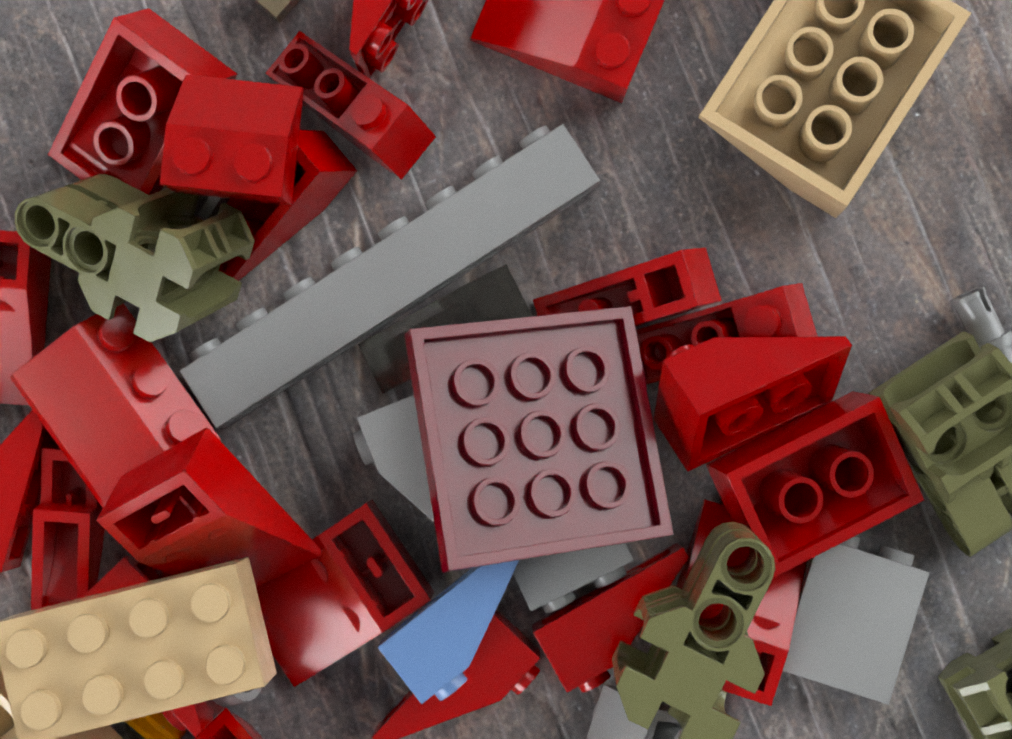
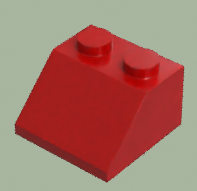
[160,74,304,205]

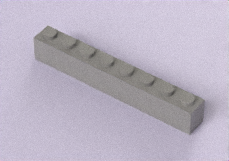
[180,124,600,428]

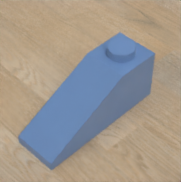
[378,560,519,704]

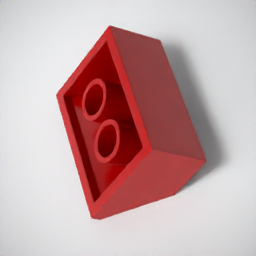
[10,303,221,508]
[706,391,924,578]

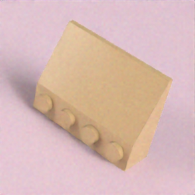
[699,0,971,218]

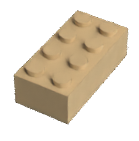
[0,557,277,739]

